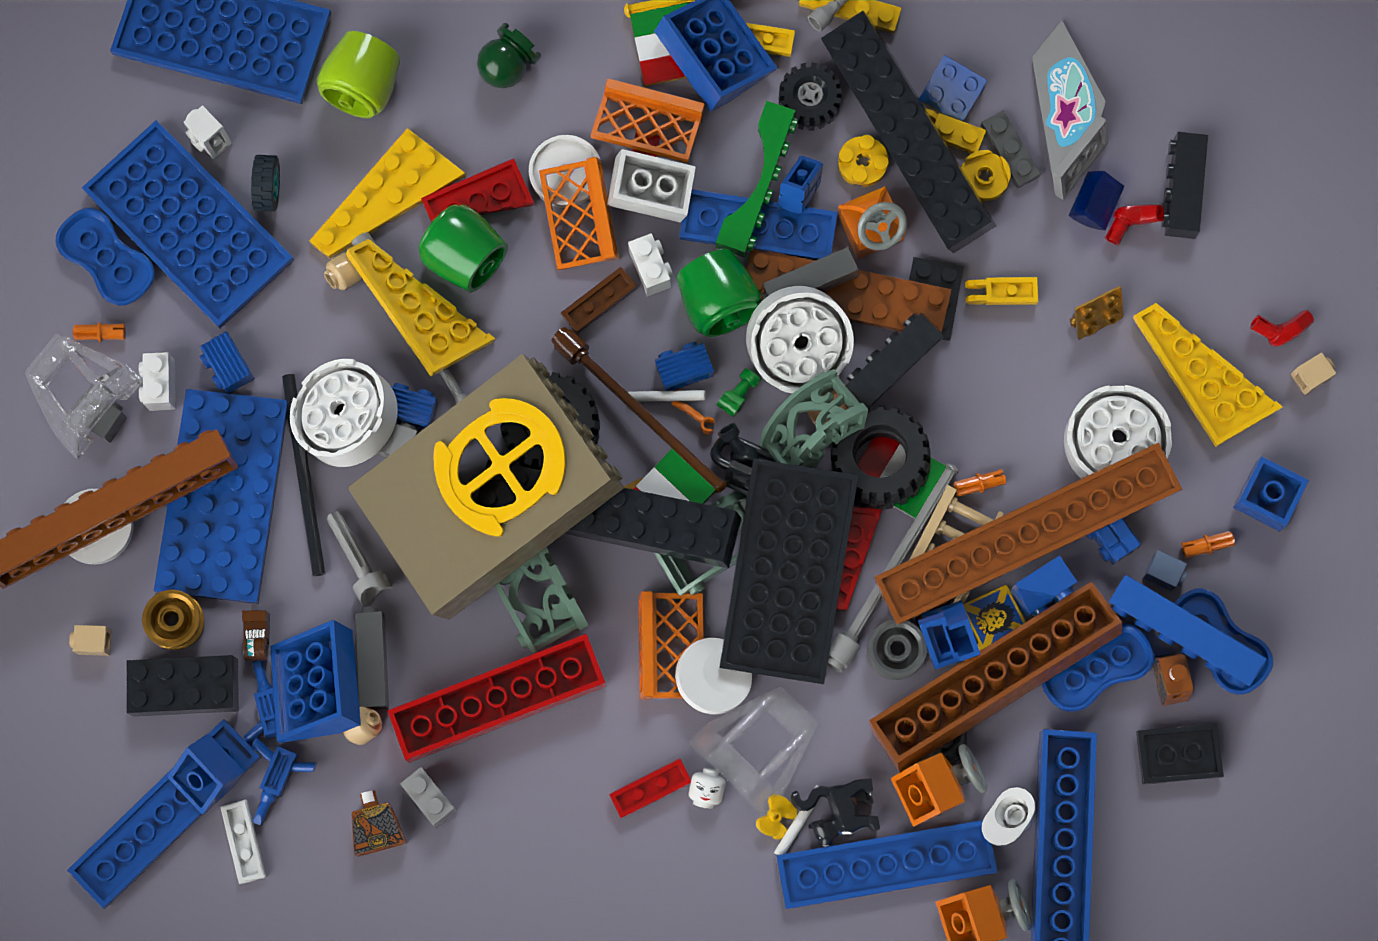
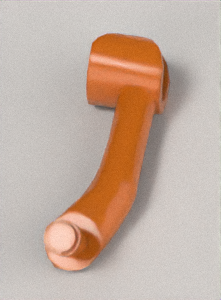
[671,389,715,435]

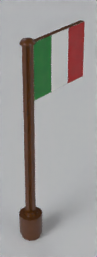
[551,327,727,504]

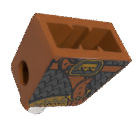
[1152,652,1193,706]
[351,790,407,857]

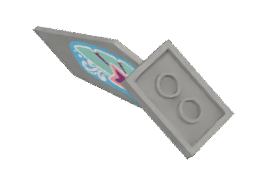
[1032,20,1108,200]

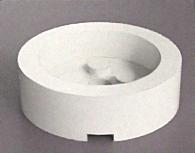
[746,286,854,394]
[290,359,398,467]
[1064,385,1172,479]

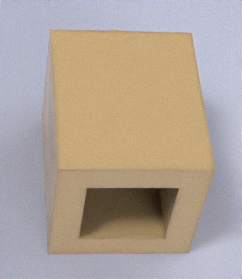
[1290,353,1336,395]
[69,625,112,656]

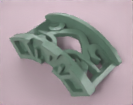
[759,369,868,468]
[495,547,589,654]

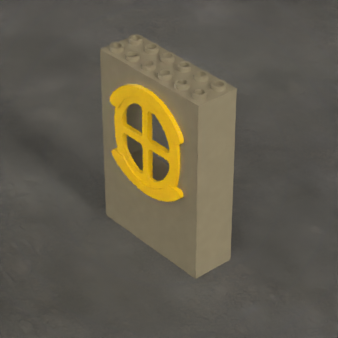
[348,354,625,620]

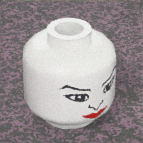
[688,768,726,809]

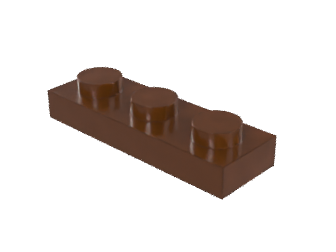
[561,267,637,334]

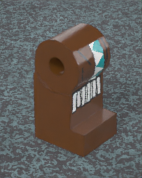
[242,610,270,661]

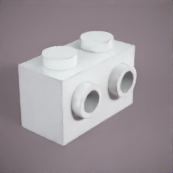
[184,105,232,160]
[628,233,673,297]
[139,352,175,411]

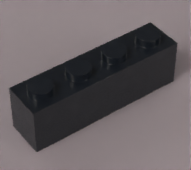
[1161,132,1208,239]

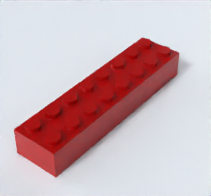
[387,633,607,763]

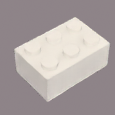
[607,149,696,222]

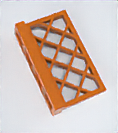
[591,78,705,163]
[539,157,619,270]
[638,591,703,700]

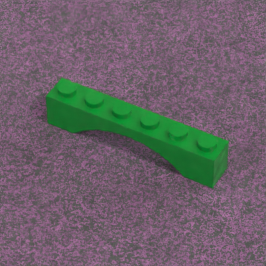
[716,101,798,258]

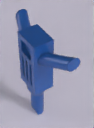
[244,660,277,744]
[252,738,317,826]

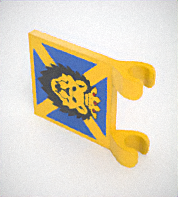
[963,584,1026,651]

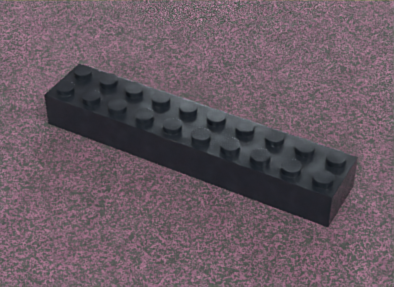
[821,11,997,253]
[476,460,742,569]

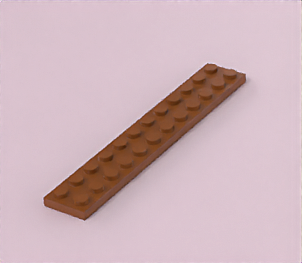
[874,442,1182,625]

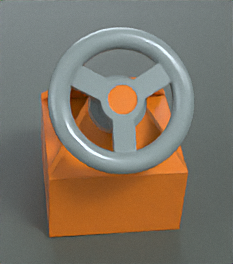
[837,186,907,259]
[890,744,988,827]
[935,879,1032,941]

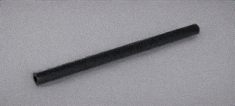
[282,374,326,576]

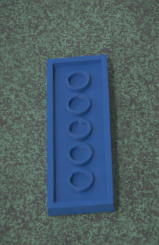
[679,189,838,261]

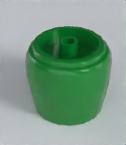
[419,204,508,293]
[677,249,761,337]

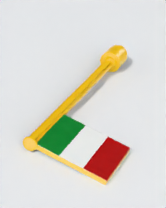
[624,0,695,87]

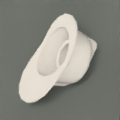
[982,787,1035,846]

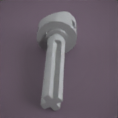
[327,511,393,606]

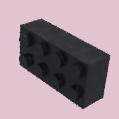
[846,313,945,408]
[126,655,239,717]

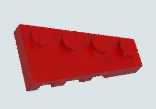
[421,158,535,223]
[836,507,882,611]

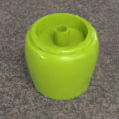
[317,31,401,118]

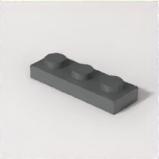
[981,110,1041,188]

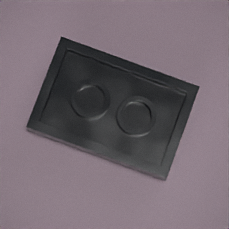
[909,257,964,341]
[1136,724,1224,785]

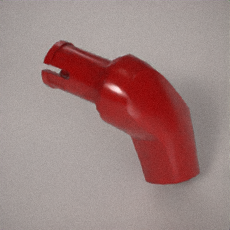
[1105,204,1164,246]
[1250,310,1314,347]

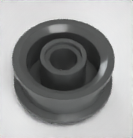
[867,619,927,680]

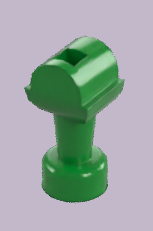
[716,368,761,418]

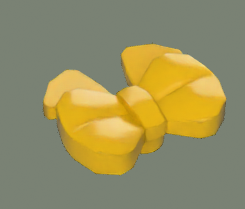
[756,794,797,840]

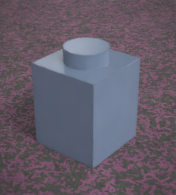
[1143,550,1187,591]

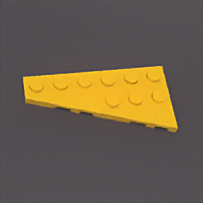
[309,128,466,259]
[346,239,495,376]
[1133,303,1283,447]

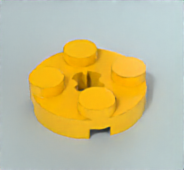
[838,135,888,187]
[961,150,1011,202]

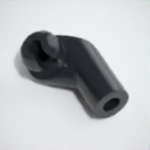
[940,731,967,763]

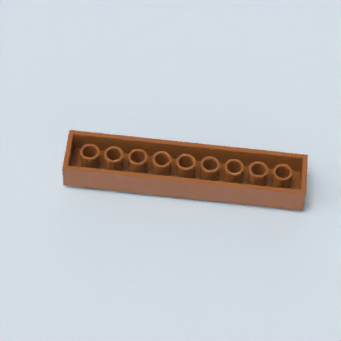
[0,429,239,589]
[869,581,1122,773]

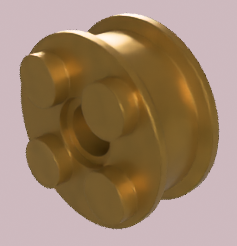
[142,590,204,650]

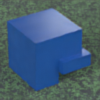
[918,600,981,670]

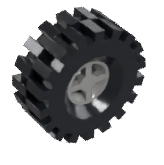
[778,62,842,131]

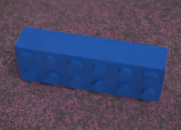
[1109,575,1267,688]

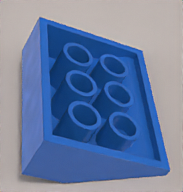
[654,0,777,112]
[270,620,361,743]

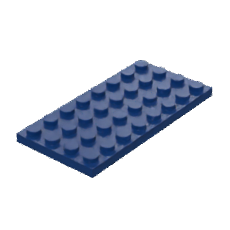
[110,0,332,104]
[82,120,294,329]
[154,389,288,604]

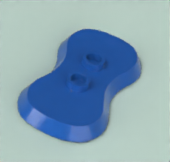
[55,208,155,306]
[1174,588,1273,695]
[1042,624,1155,712]

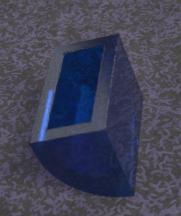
[1068,171,1125,230]

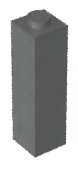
[761,247,859,300]
[355,608,389,710]

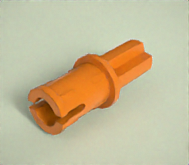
[73,322,126,342]
[953,469,1006,497]
[1181,531,1235,559]

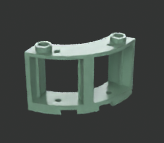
[654,491,747,596]

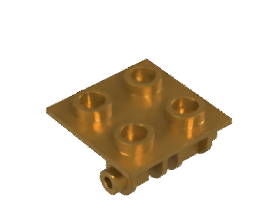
[1069,286,1124,340]

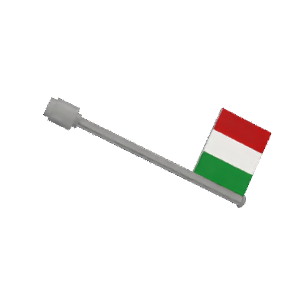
[827,437,958,673]

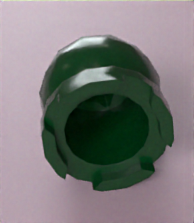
[477,23,541,88]

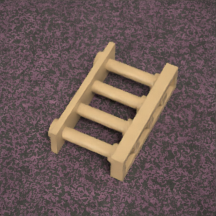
[910,485,1004,605]

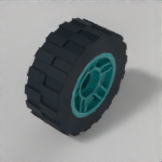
[251,154,280,212]

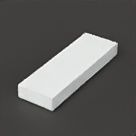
[220,800,266,885]

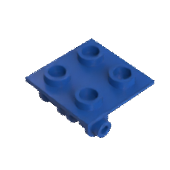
[919,55,987,121]

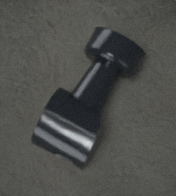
[718,423,759,468]

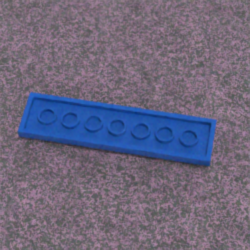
[67,719,261,909]
[776,820,998,909]

